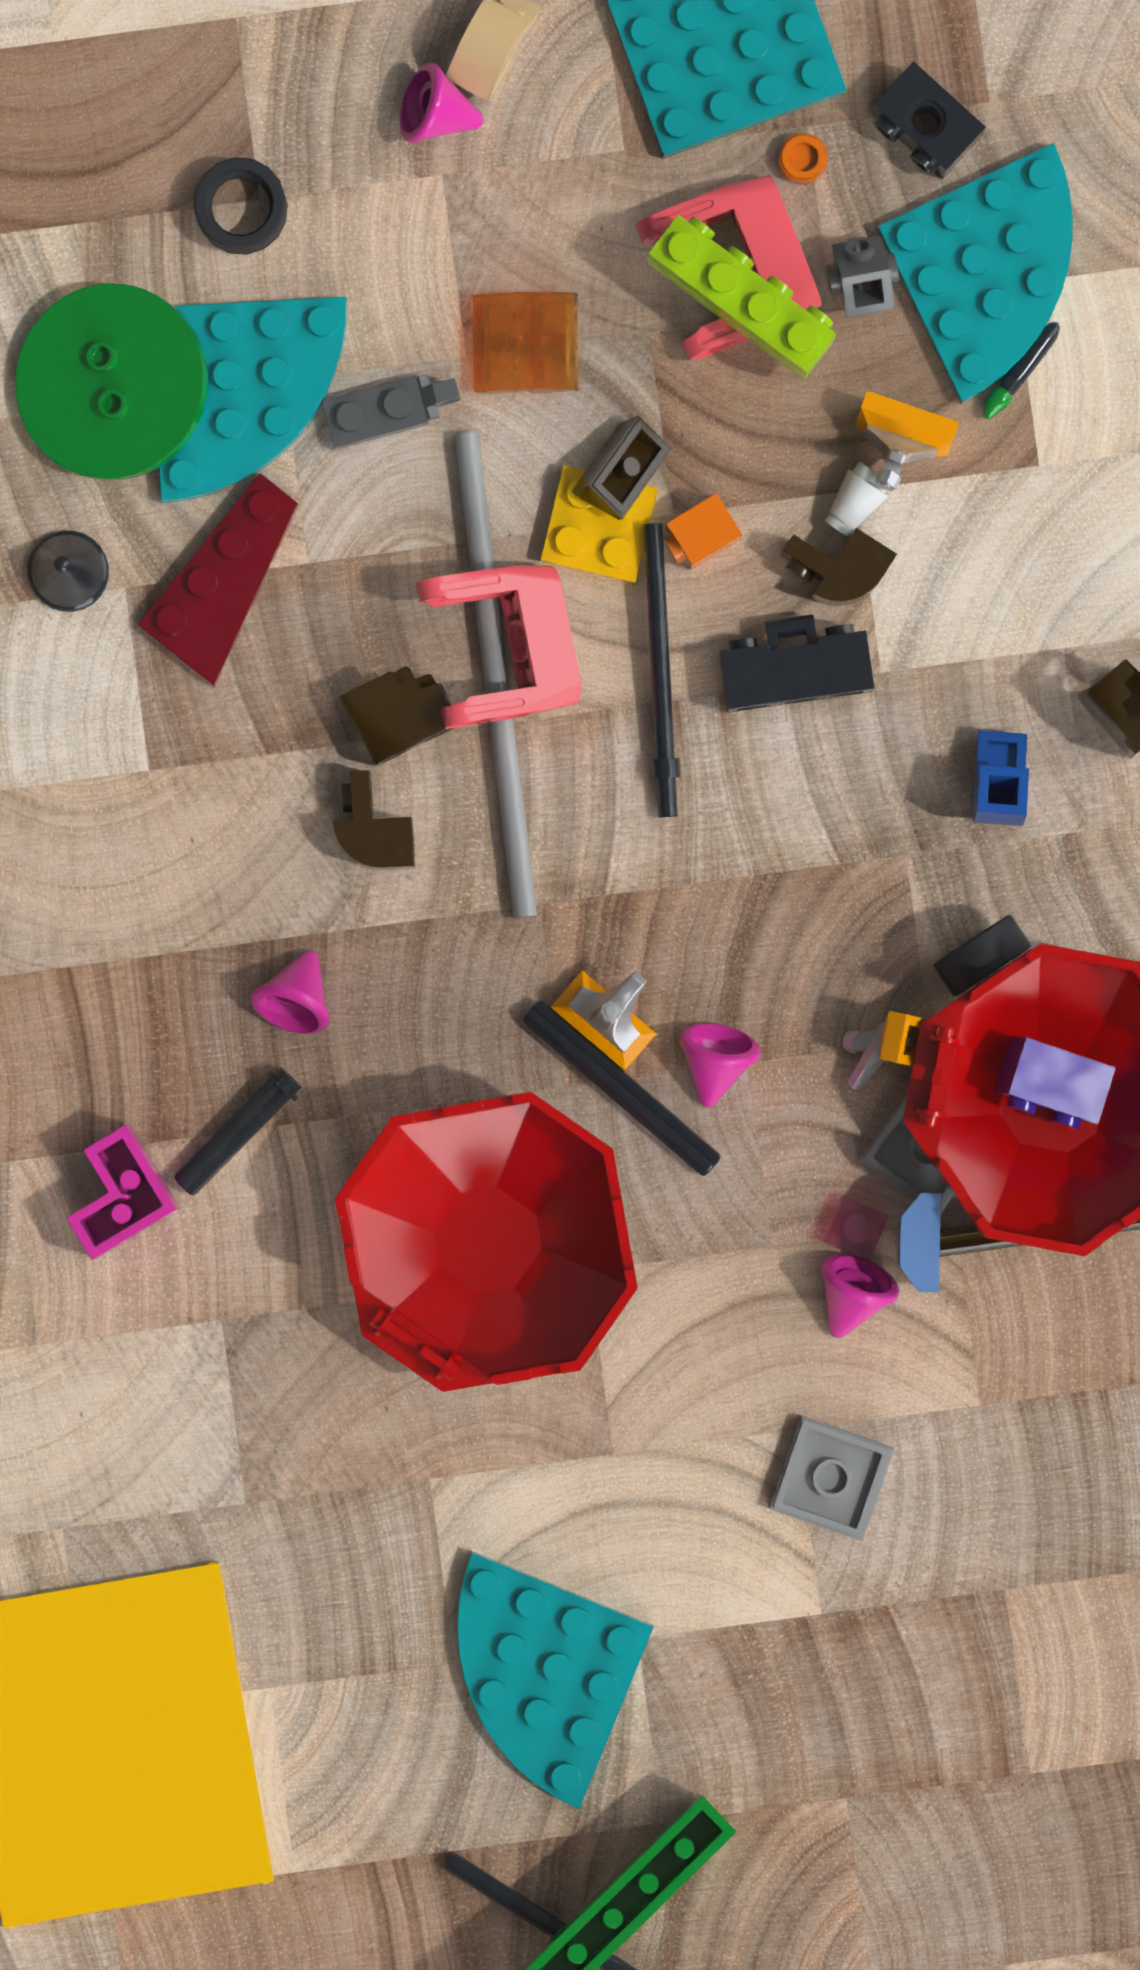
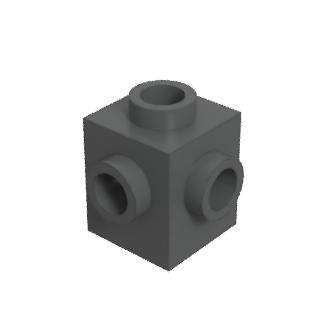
[826,235,899,318]

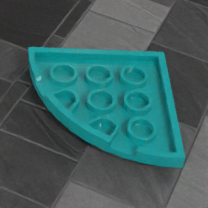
[877,143,1073,404]
[159,297,347,503]
[457,1551,654,1809]

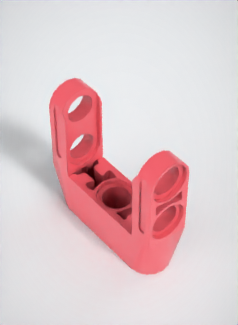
[635,175,822,361]
[416,565,581,729]

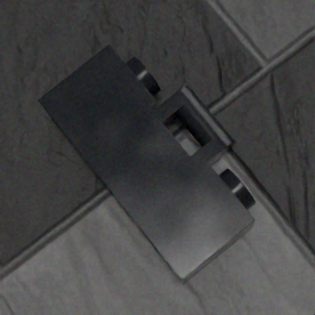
[719,614,875,713]

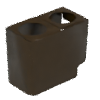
[1081,659,1140,759]
[339,666,454,766]

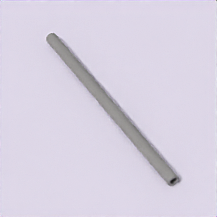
[454,432,537,919]

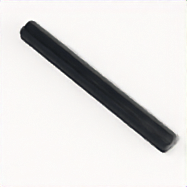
[523,1001,721,1176]

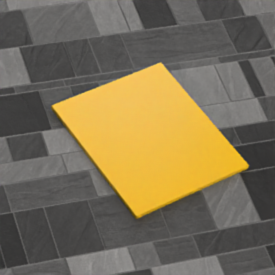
[0,1561,274,1929]

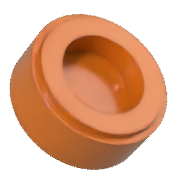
[778,133,828,185]

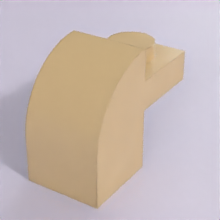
[446,0,542,102]

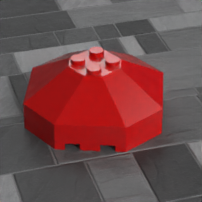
[903,943,1140,1257]
[335,1092,638,1392]

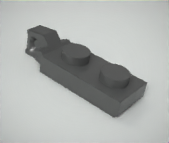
[322,374,460,450]

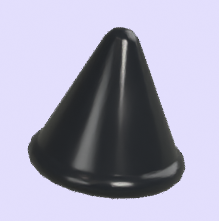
[27,530,109,612]

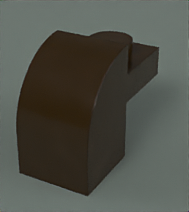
[781,528,897,606]
[333,770,416,870]

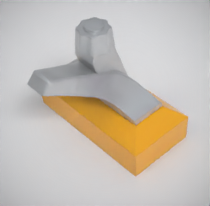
[855,391,960,491]
[551,970,656,1071]
[843,1011,927,1090]

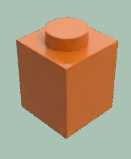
[663,493,742,570]

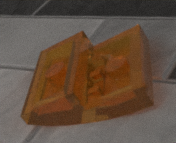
[473,292,579,394]

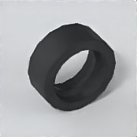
[194,157,288,255]
[933,915,1031,996]

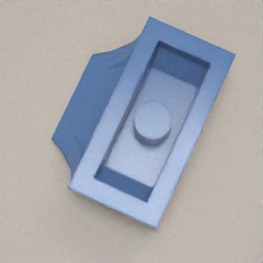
[898,1192,941,1292]

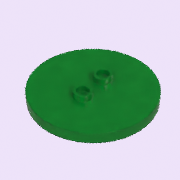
[15,283,208,481]

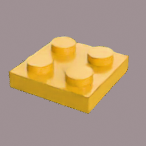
[541,465,658,584]

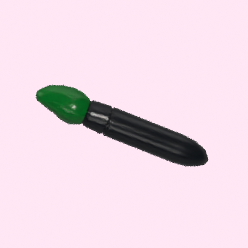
[983,322,1060,419]

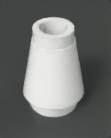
[825,461,888,537]

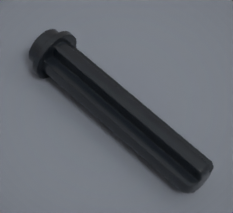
[174,1067,302,1196]

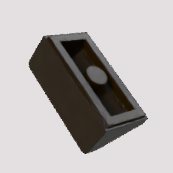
[572,416,672,520]

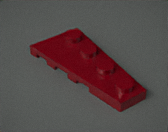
[138,473,299,687]

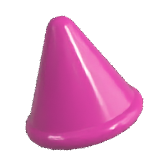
[400,63,484,144]
[250,950,330,1034]
[679,1023,761,1108]
[820,1254,900,1338]

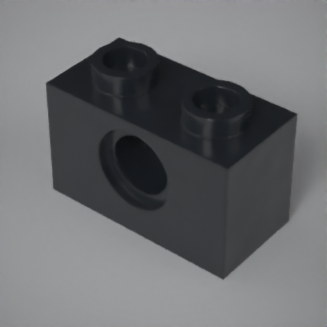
[871,61,986,179]

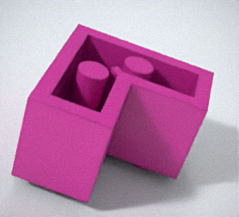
[66,1124,180,1260]

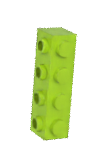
[647,214,837,381]

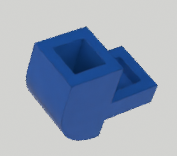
[972,730,1029,826]

